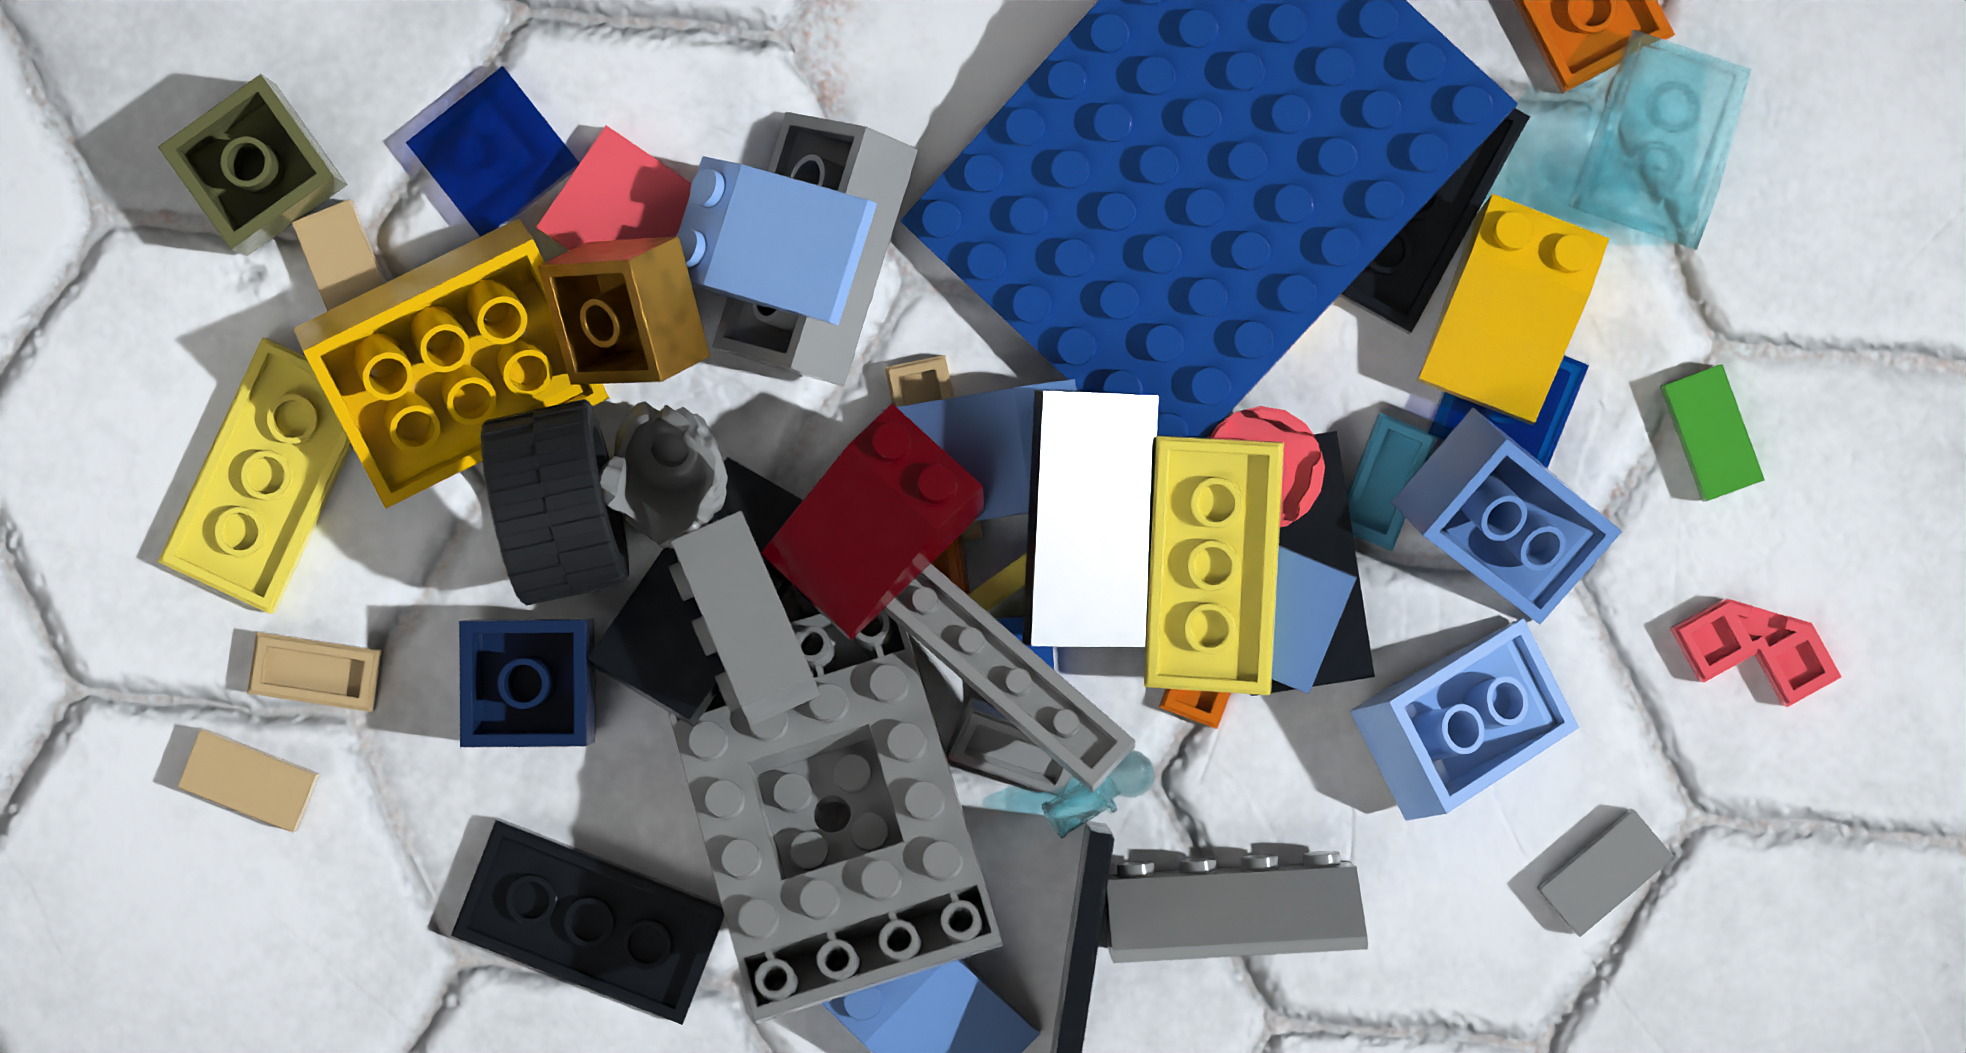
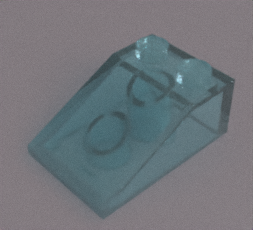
[1569,29,1752,250]

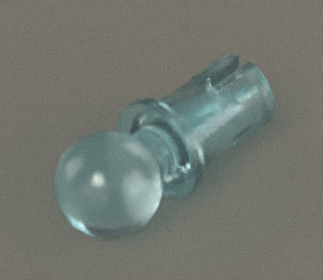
[1041,750,1155,839]

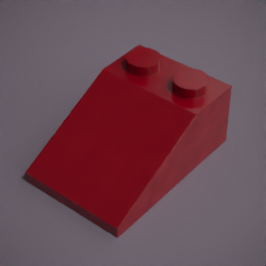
[761,403,984,641]

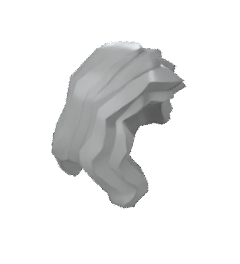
[599,401,728,550]

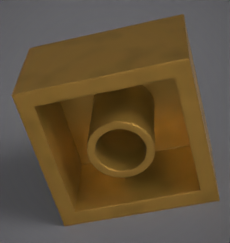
[538,236,710,385]

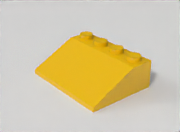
[293,218,609,509]

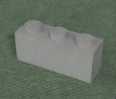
[668,511,821,726]

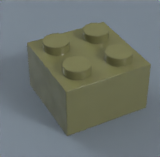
[158,74,348,256]

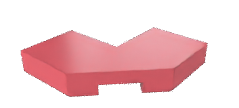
[1670,598,1842,707]

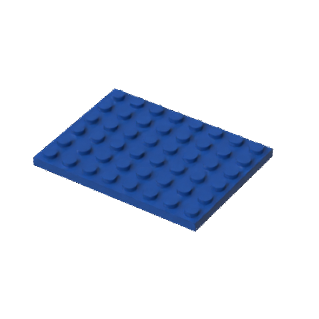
[900,0,1518,455]

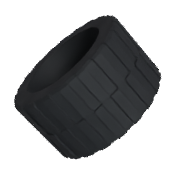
[480,399,630,606]

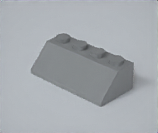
[712,112,918,387]
[1105,851,1368,963]

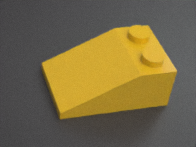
[1416,194,1610,425]

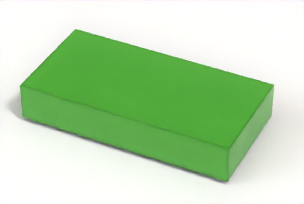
[1660,364,1765,502]

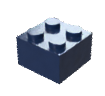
[459,618,595,747]

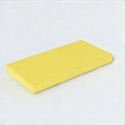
[158,337,353,614]
[1144,435,1284,695]

